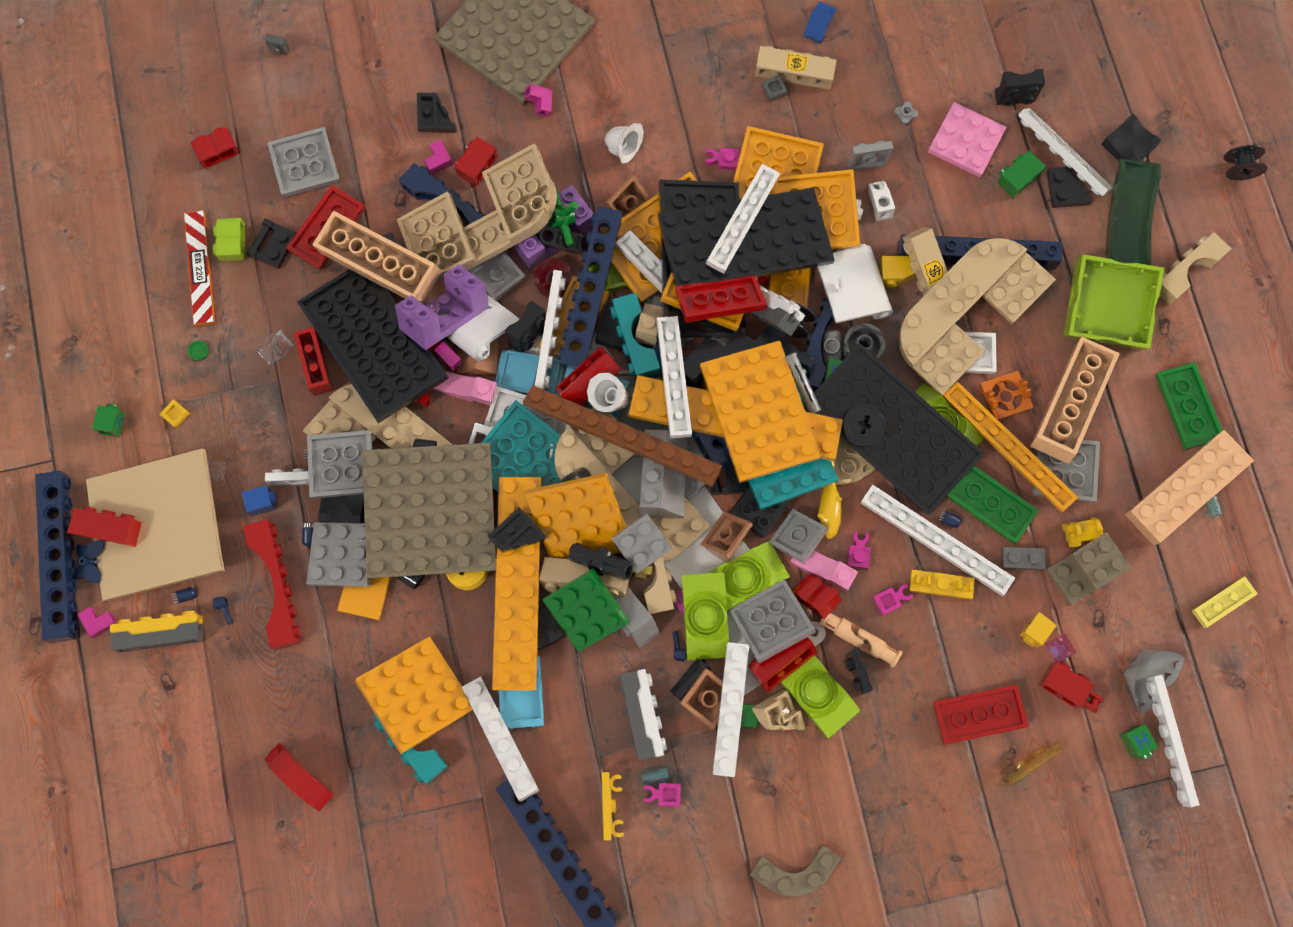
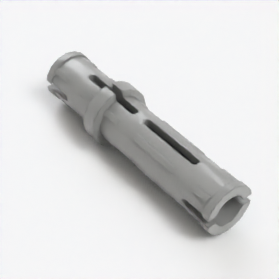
[784,352,821,413]

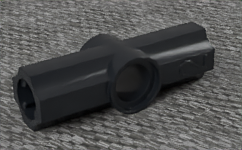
[568,542,634,581]

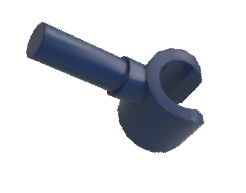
[213,597,233,625]
[672,631,686,661]

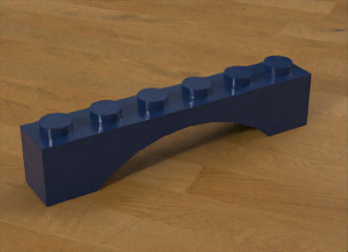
[399,163,486,225]
[800,290,838,392]

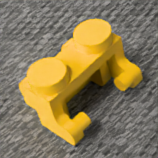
[1062,517,1103,547]

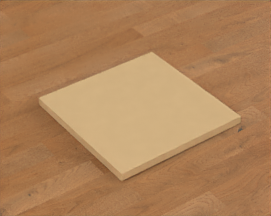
[86,448,224,601]

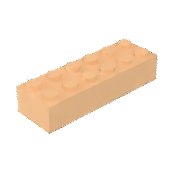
[313,211,442,304]
[1030,336,1120,464]
[1124,430,1254,546]

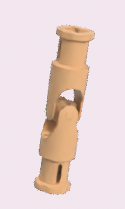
[818,613,902,668]

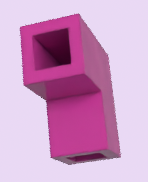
[525,84,552,117]
[424,139,453,175]
[434,341,462,371]
[77,607,117,638]

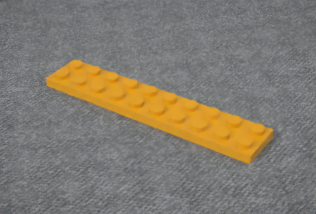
[628,375,843,461]
[492,477,542,691]

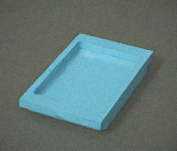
[495,350,565,396]
[499,656,544,729]

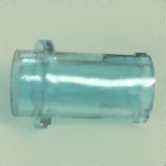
[1205,495,1224,518]
[641,765,669,786]

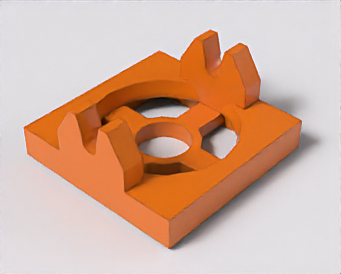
[979,371,1034,421]

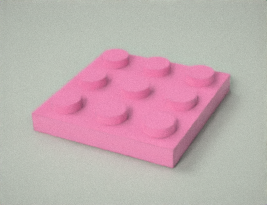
[928,102,1007,177]

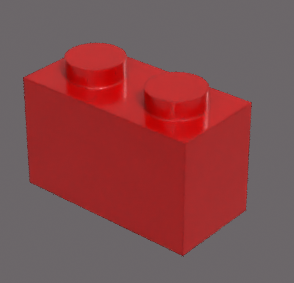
[454,136,498,187]

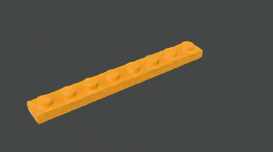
[943,382,1078,513]

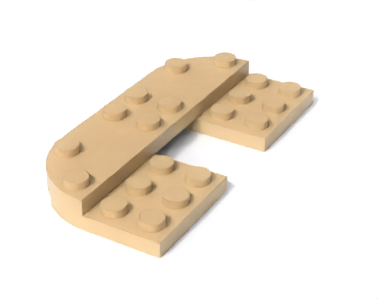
[397,144,557,278]
[899,238,1056,395]
[303,384,452,449]
[554,407,711,564]

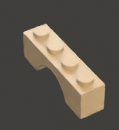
[1160,232,1232,306]
[643,528,677,614]

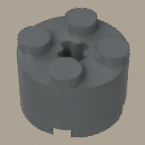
[842,323,885,360]

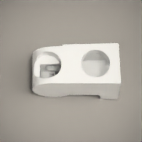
[868,181,895,222]

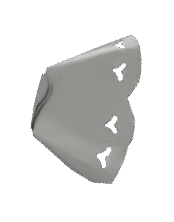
[1124,648,1185,714]

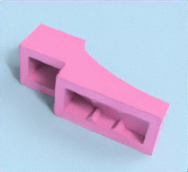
[433,371,497,406]
[789,551,858,593]

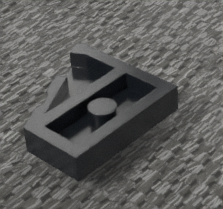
[416,93,456,133]
[844,648,873,695]

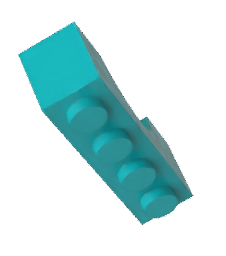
[610,293,660,380]
[372,713,449,784]

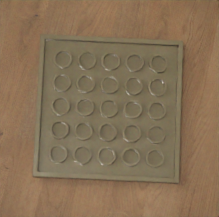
[433,0,595,106]
[362,443,496,578]

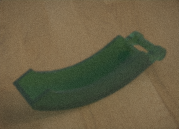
[1106,158,1161,265]

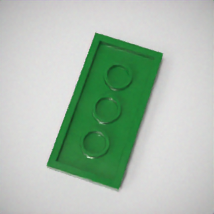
[1155,362,1223,450]
[946,466,1039,545]

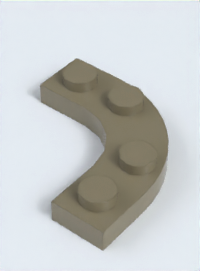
[749,845,841,897]

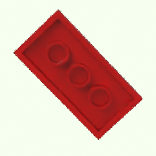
[286,185,366,271]
[675,275,767,322]
[933,684,1029,745]

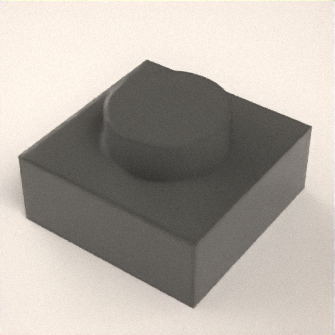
[264,33,290,55]
[761,75,788,102]

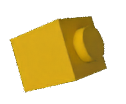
[1019,612,1057,648]

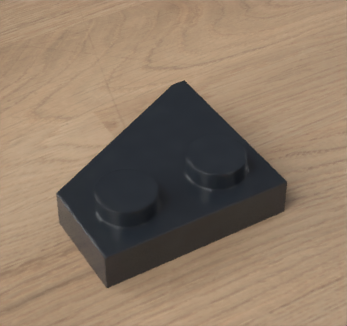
[1046,167,1092,208]
[487,508,547,553]

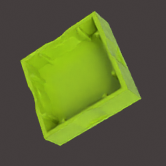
[1063,254,1164,350]

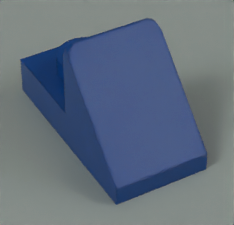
[803,1,837,43]

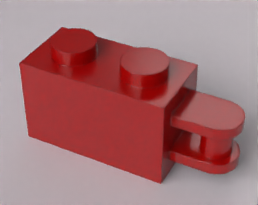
[1038,661,1104,713]

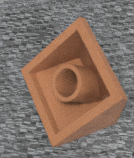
[605,175,651,218]
[456,337,499,376]
[700,511,753,563]
[680,668,723,729]

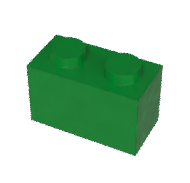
[997,150,1046,199]

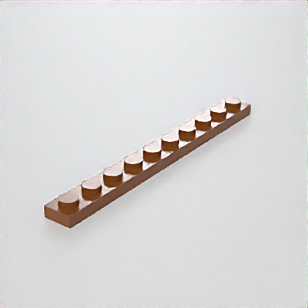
[523,385,722,487]

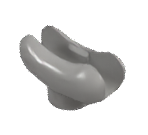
[822,330,842,366]

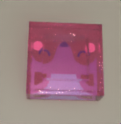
[1045,634,1077,662]

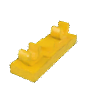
[909,570,975,600]
[602,772,624,841]

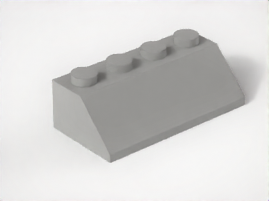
[640,429,688,518]

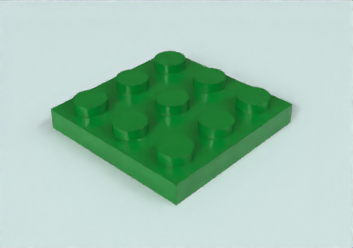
[542,568,630,652]

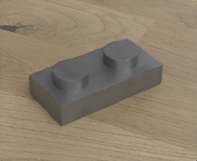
[1001,547,1046,571]

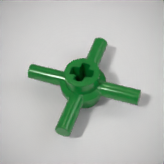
[546,188,578,247]

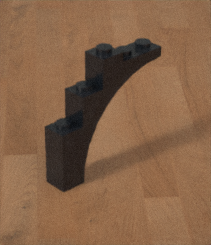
[683,325,816,388]

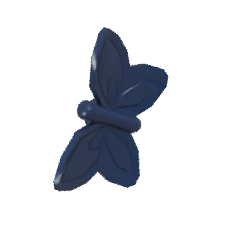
[74,540,104,583]

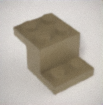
[1046,532,1131,606]

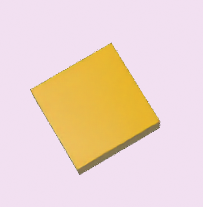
[159,399,190,428]

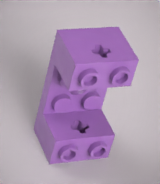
[513,185,594,270]
[395,264,489,350]

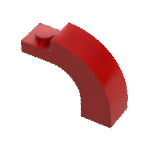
[265,742,334,812]

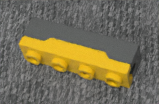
[110,611,204,653]

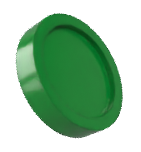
[187,341,209,361]

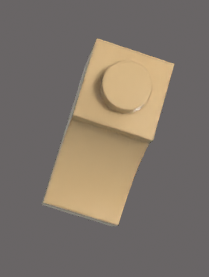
[635,303,663,347]

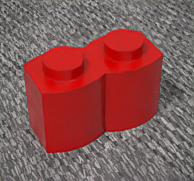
[190,127,239,169]
[792,573,842,619]

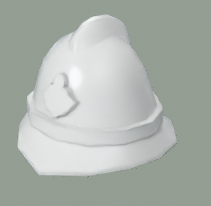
[604,123,644,164]
[587,373,628,412]

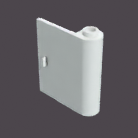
[817,244,893,324]
[440,294,519,361]

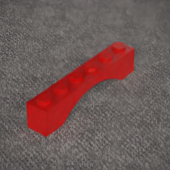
[243,519,302,651]

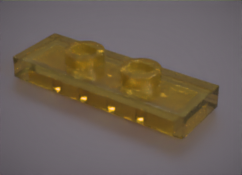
[1002,742,1064,786]

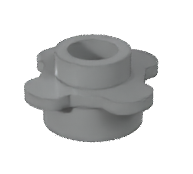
[895,102,918,124]

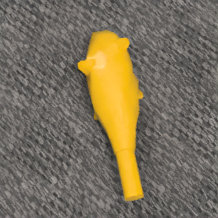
[817,461,842,539]

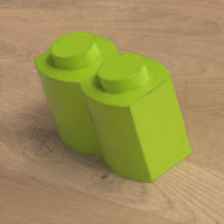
[213,218,245,261]

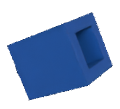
[242,486,277,516]

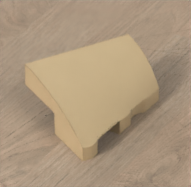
[752,690,806,730]

